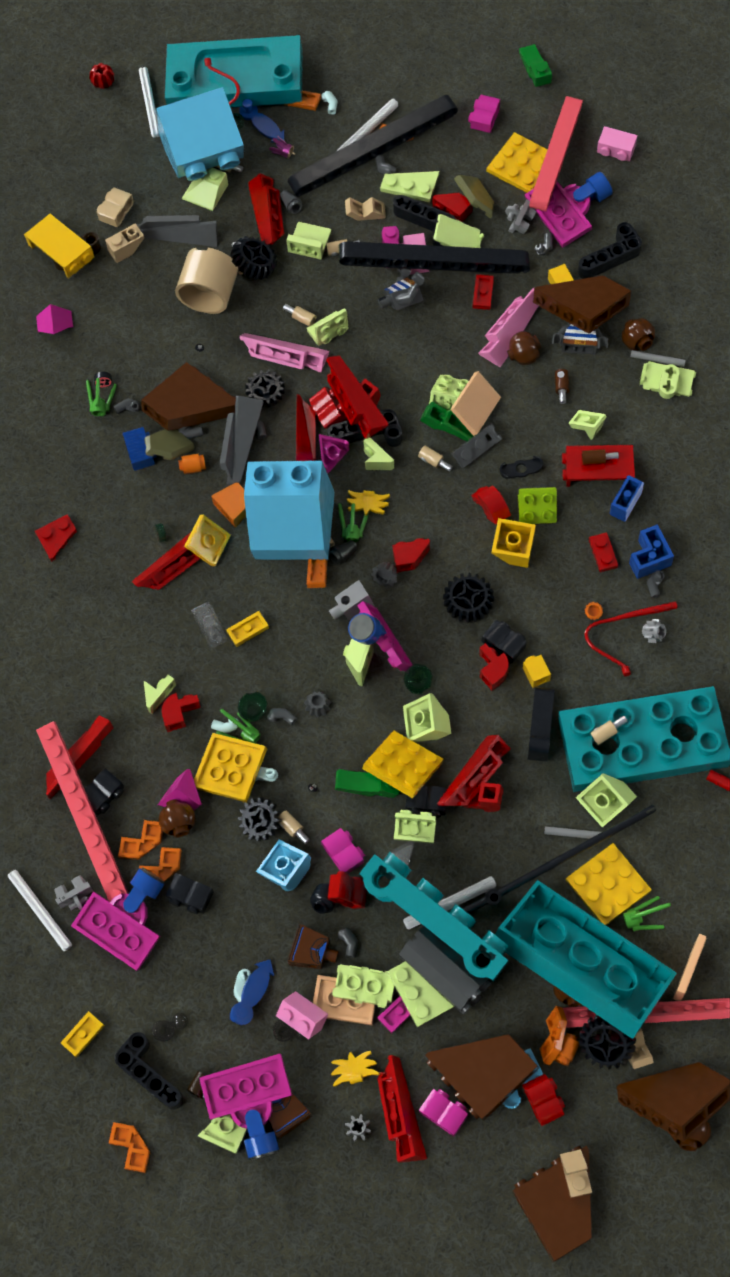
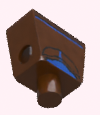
[288,924,339,969]
[269,1093,312,1139]

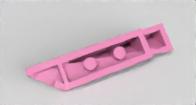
[478,288,538,367]
[240,333,329,372]

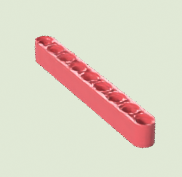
[529,96,583,212]

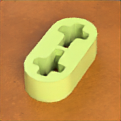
[659,364,679,399]

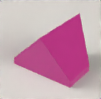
[36,304,73,334]
[319,434,349,474]
[157,769,202,811]

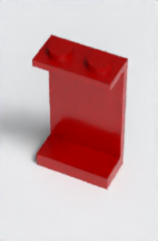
[562,445,635,487]

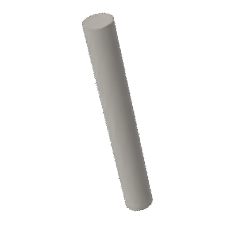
[630,350,685,367]
[544,826,601,839]

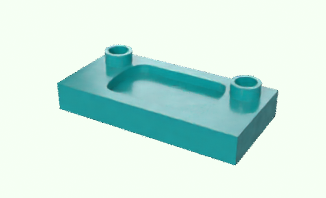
[165,35,303,107]
[495,880,677,1039]

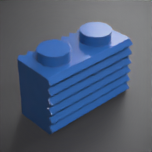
[123,427,157,471]
[610,476,644,522]

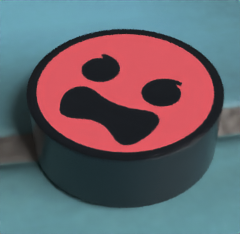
[94,372,112,388]

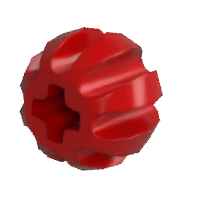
[89,63,114,89]

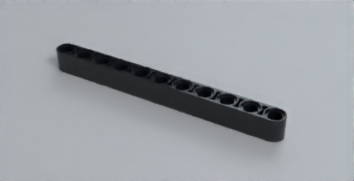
[287,95,458,197]
[338,241,530,274]

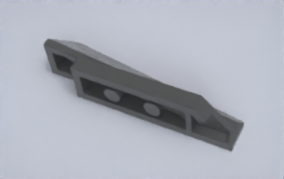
[136,215,218,247]
[220,396,263,485]

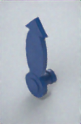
[239,99,284,142]
[230,959,274,1025]

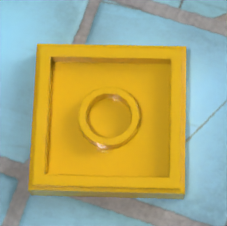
[184,514,231,566]

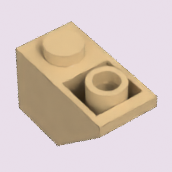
[105,223,145,263]

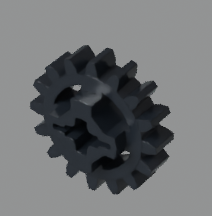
[245,369,285,408]
[238,797,282,841]

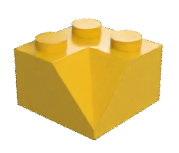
[491,518,536,568]

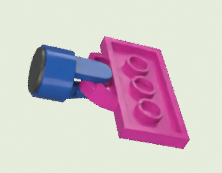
[524,172,613,248]
[348,601,415,673]
[71,867,165,971]
[199,1054,292,1160]

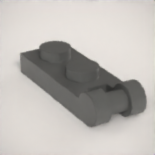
[451,423,502,468]

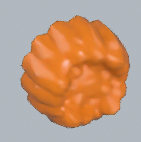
[585,602,603,620]

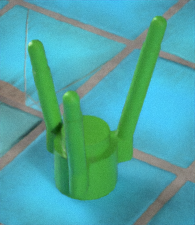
[86,378,117,416]
[338,503,370,542]
[216,709,261,744]
[623,896,671,932]

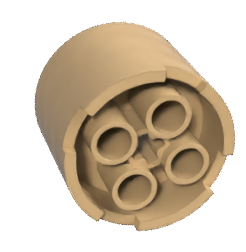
[175,248,238,314]

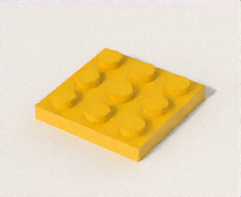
[486,132,548,193]
[362,731,443,798]
[194,733,267,802]
[565,843,652,925]

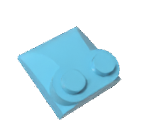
[256,839,311,891]

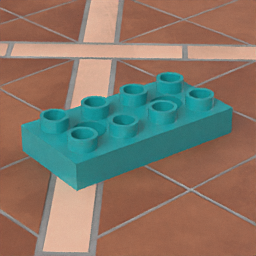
[558,686,730,792]

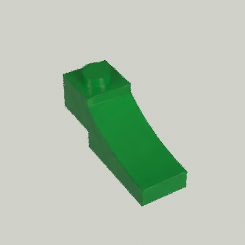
[519,44,552,87]
[420,401,473,441]
[335,769,399,798]

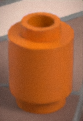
[178,453,206,474]
[554,1033,579,1066]

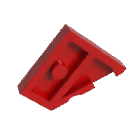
[35,514,77,562]

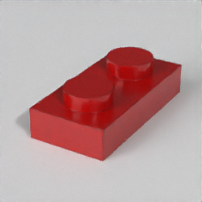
[473,274,494,310]
[588,532,618,572]

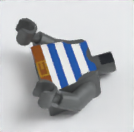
[378,268,424,310]
[552,323,608,355]

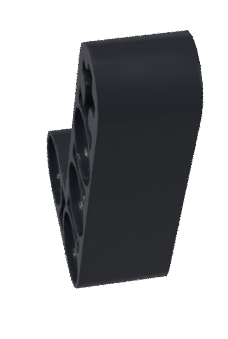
[393,195,456,246]
[578,222,642,279]
[327,409,402,447]
[528,687,555,762]
[115,1032,183,1110]

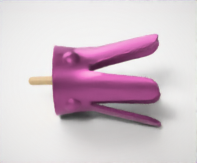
[269,136,295,158]

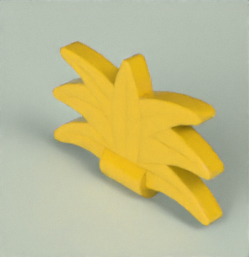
[347,490,390,516]
[331,1051,380,1087]

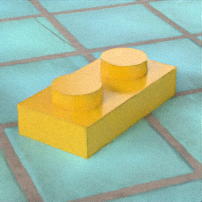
[226,611,269,647]
[61,1011,105,1058]

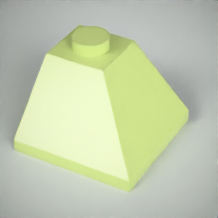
[182,168,228,211]
[343,639,374,686]
[403,693,451,742]
[575,773,637,827]

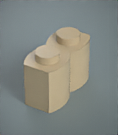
[97,187,134,227]

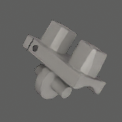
[505,199,536,234]
[54,875,93,911]

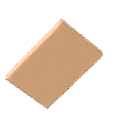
[450,371,501,436]
[673,934,707,1001]
[313,975,375,1025]

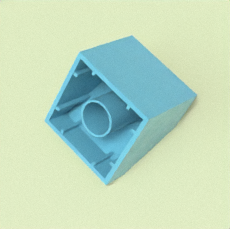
[156,87,244,181]
[244,461,335,560]

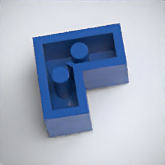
[629,524,674,579]

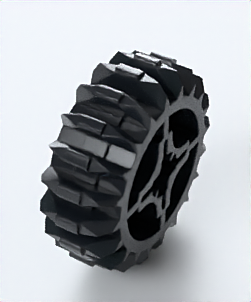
[230,236,277,281]
[443,572,494,624]
[579,1015,636,1070]

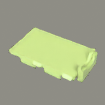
[433,214,484,248]
[640,361,696,397]
[332,964,395,1008]

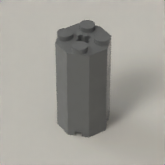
[399,926,492,1015]

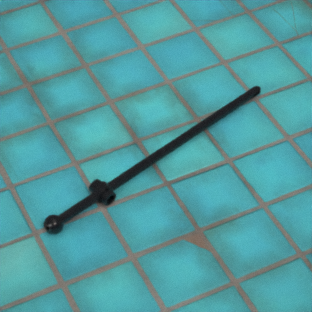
[463,805,656,914]

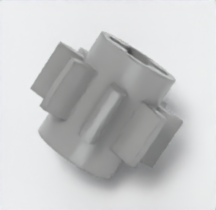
[642,619,666,643]
[345,1114,371,1142]

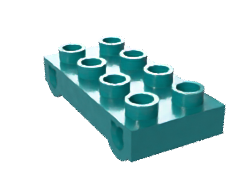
[359,852,509,982]

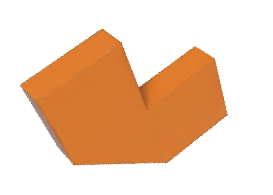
[118,820,163,860]
[139,847,182,882]
[540,1006,567,1065]
[109,1122,150,1173]

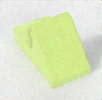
[569,410,607,440]
[363,437,394,470]
[144,675,176,714]

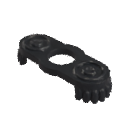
[499,456,543,479]

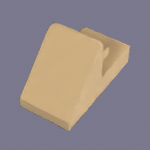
[560,1149,592,1198]

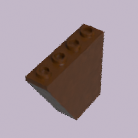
[533,276,631,334]
[141,362,236,431]
[425,1034,540,1120]
[617,1062,730,1142]
[512,1145,592,1262]

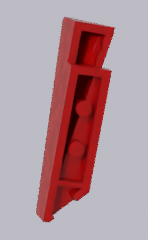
[248,173,284,245]
[326,356,388,439]
[296,394,316,461]
[132,532,201,590]
[46,715,113,800]
[437,735,511,806]
[377,1055,427,1163]

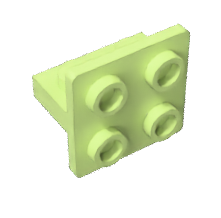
[394,810,437,844]

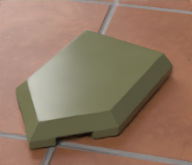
[454,175,495,218]
[144,429,195,460]

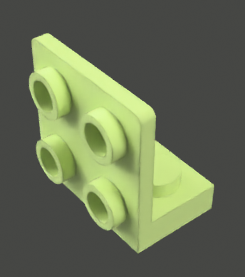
[287,222,331,260]
[307,308,348,346]
[429,375,469,411]

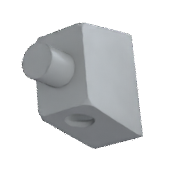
[329,580,375,620]

